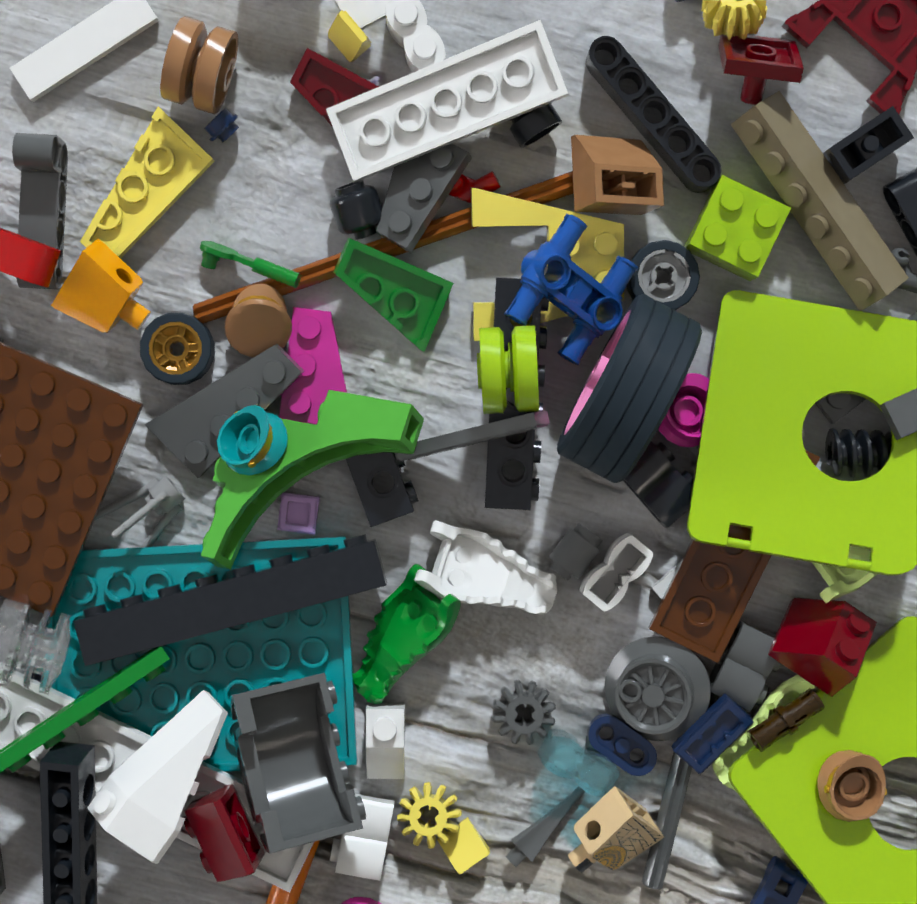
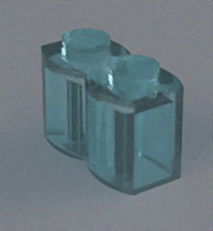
[538,729,620,797]

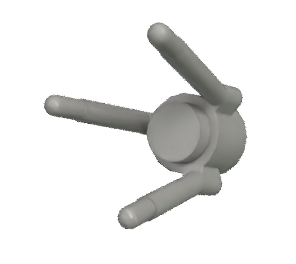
[95,476,185,547]

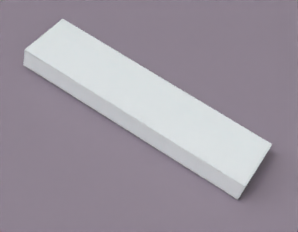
[10,0,159,102]

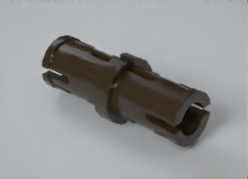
[747,688,825,752]

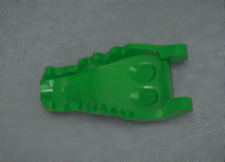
[353,564,461,704]

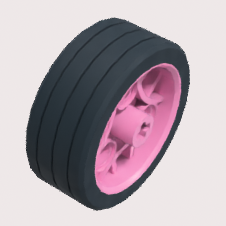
[557,294,702,483]

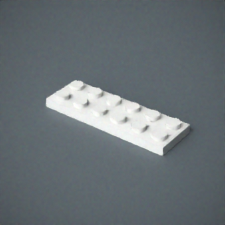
[326,20,569,182]

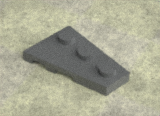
[376,143,472,253]

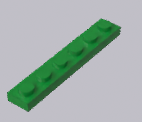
[0,646,170,773]

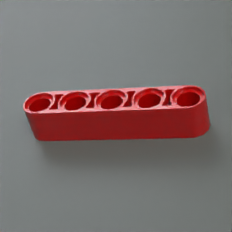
[0,228,61,288]

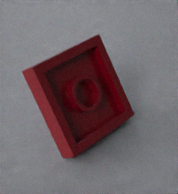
[718,34,804,105]

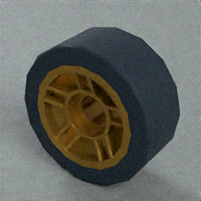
[140,313,215,385]

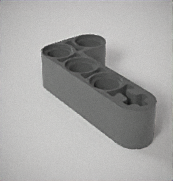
[12,133,68,290]

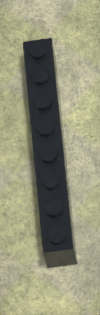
[73,534,387,666]

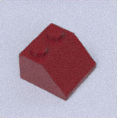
[768,598,877,697]
[183,783,265,882]

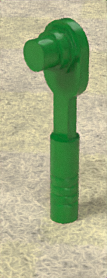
[200,241,301,288]

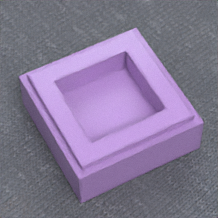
[277,492,320,535]

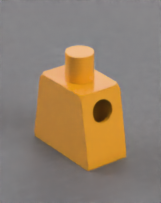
[51,239,151,333]

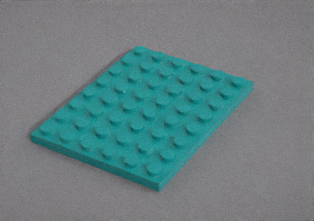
[44,536,358,772]

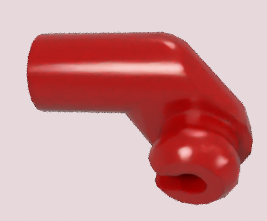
[449,171,501,203]

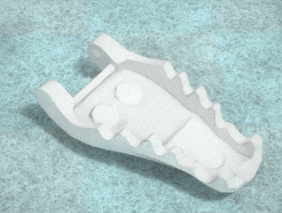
[414,520,557,615]

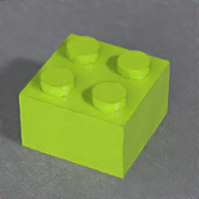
[684,175,791,281]

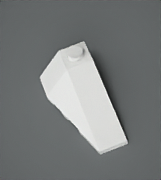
[87,690,228,864]

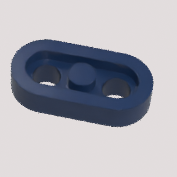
[587,714,657,776]

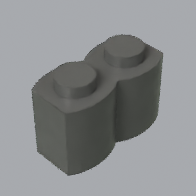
[709,620,782,711]

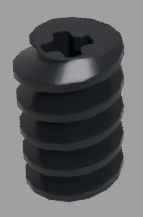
[825,428,892,478]

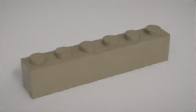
[730,91,909,311]

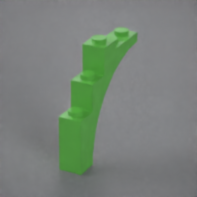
[201,390,424,570]

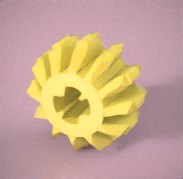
[701,0,767,40]
[397,782,462,849]

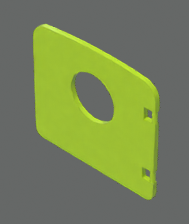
[687,290,917,576]
[728,616,917,904]

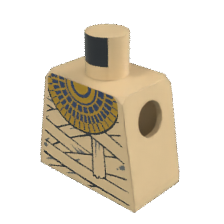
[568,786,664,873]

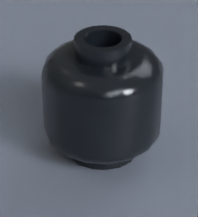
[330,180,383,240]

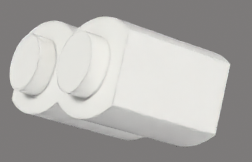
[385,0,446,73]
[579,533,653,612]
[330,794,395,881]

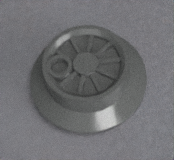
[605,636,711,741]

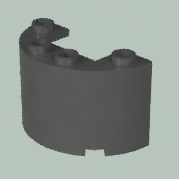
[231,673,366,854]

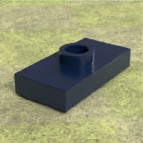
[671,693,754,775]

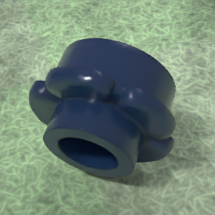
[204,108,239,143]

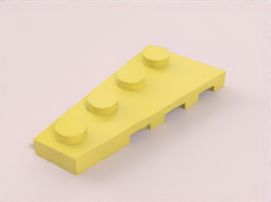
[80,106,215,259]

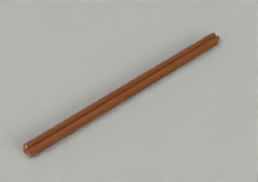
[192,171,574,324]

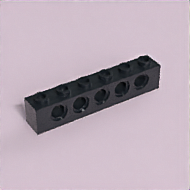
[485,278,549,510]
[40,742,97,904]

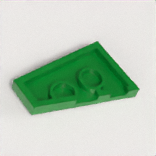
[333,238,454,352]

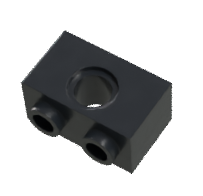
[823,106,914,184]
[346,452,419,527]

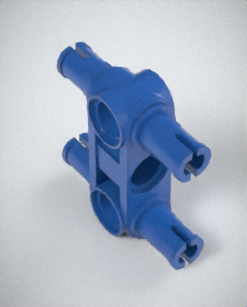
[504,214,638,365]

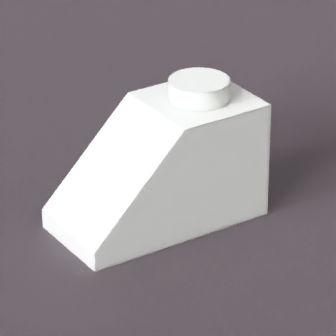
[366,702,405,779]

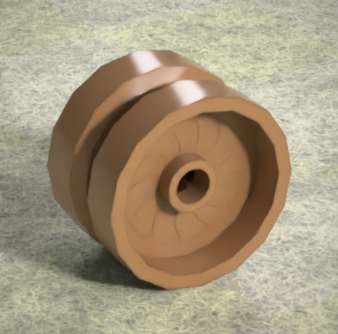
[160,16,238,115]

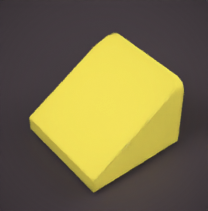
[328,10,371,62]
[437,817,490,875]

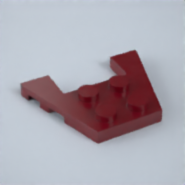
[781,0,917,114]

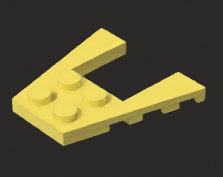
[471,188,624,341]

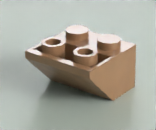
[571,135,664,215]

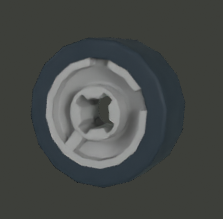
[627,240,700,310]

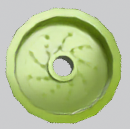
[477,325,539,414]

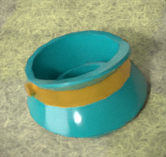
[217,405,288,475]

